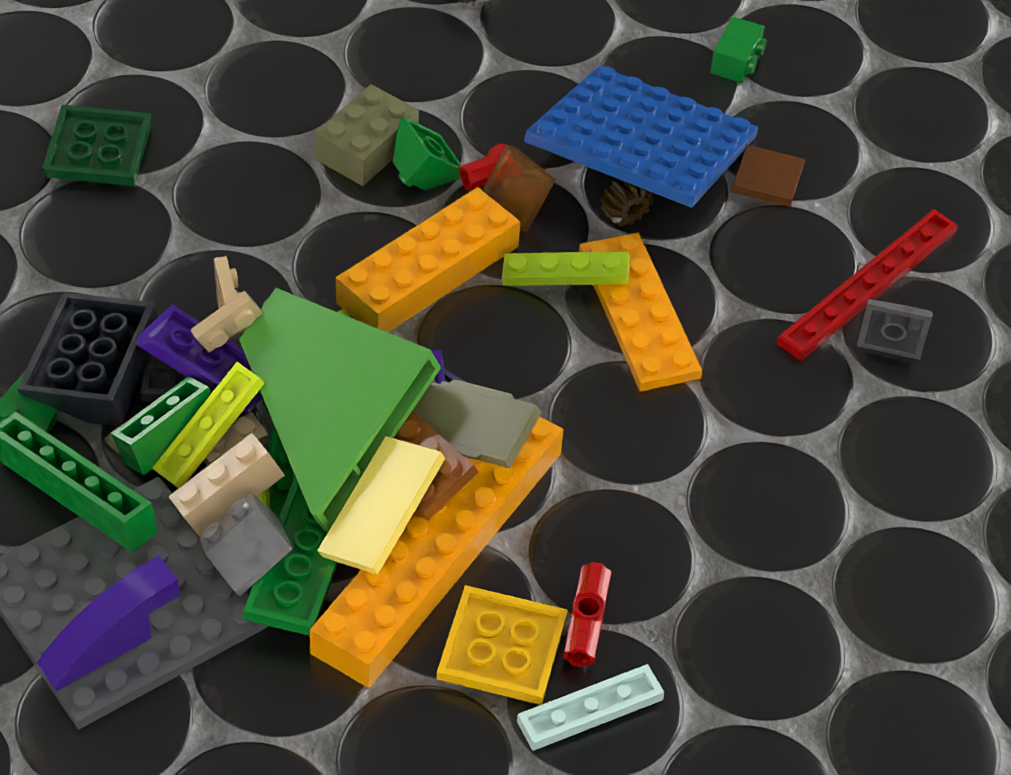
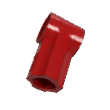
[459,144,524,191]

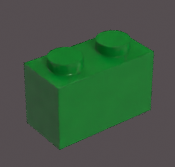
[710,16,767,83]

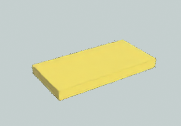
[317,436,446,575]

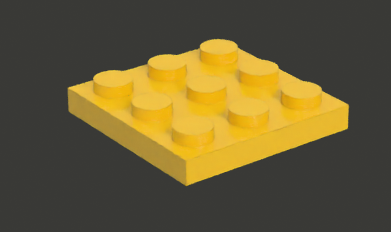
[437,585,568,705]

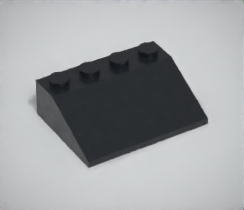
[17,292,159,427]

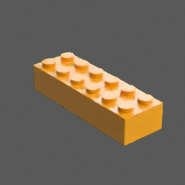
[336,187,520,333]

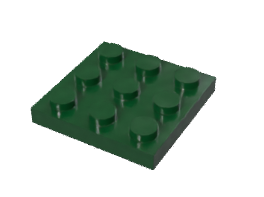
[42,105,152,186]

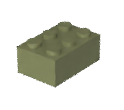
[315,84,419,186]

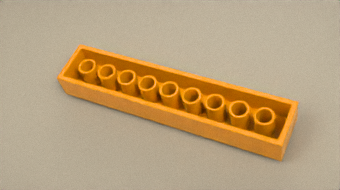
[310,416,564,688]

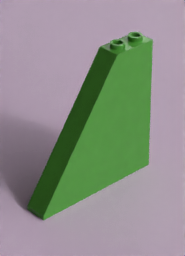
[239,288,441,532]

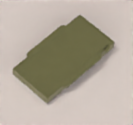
[412,379,541,469]

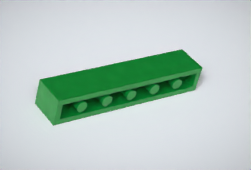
[0,412,158,553]

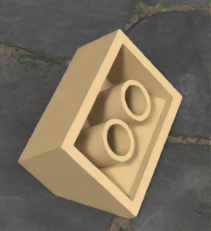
[168,433,285,537]

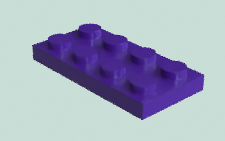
[136,304,263,414]

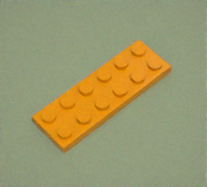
[579,233,702,391]

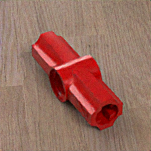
[563,562,611,668]

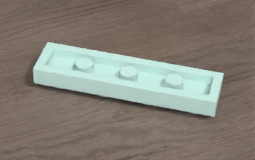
[517,664,664,751]

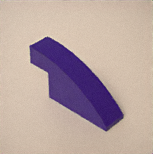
[37,555,180,691]

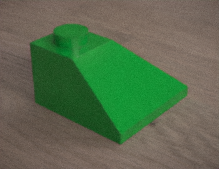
[393,117,462,190]

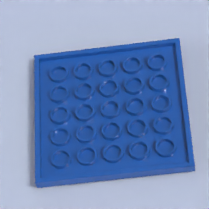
[524,66,759,208]

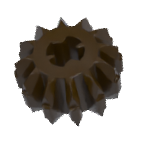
[600,179,654,227]

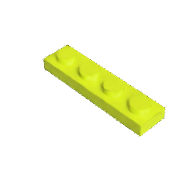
[152,362,265,488]

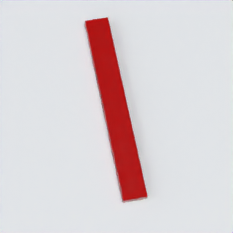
[777,209,958,361]

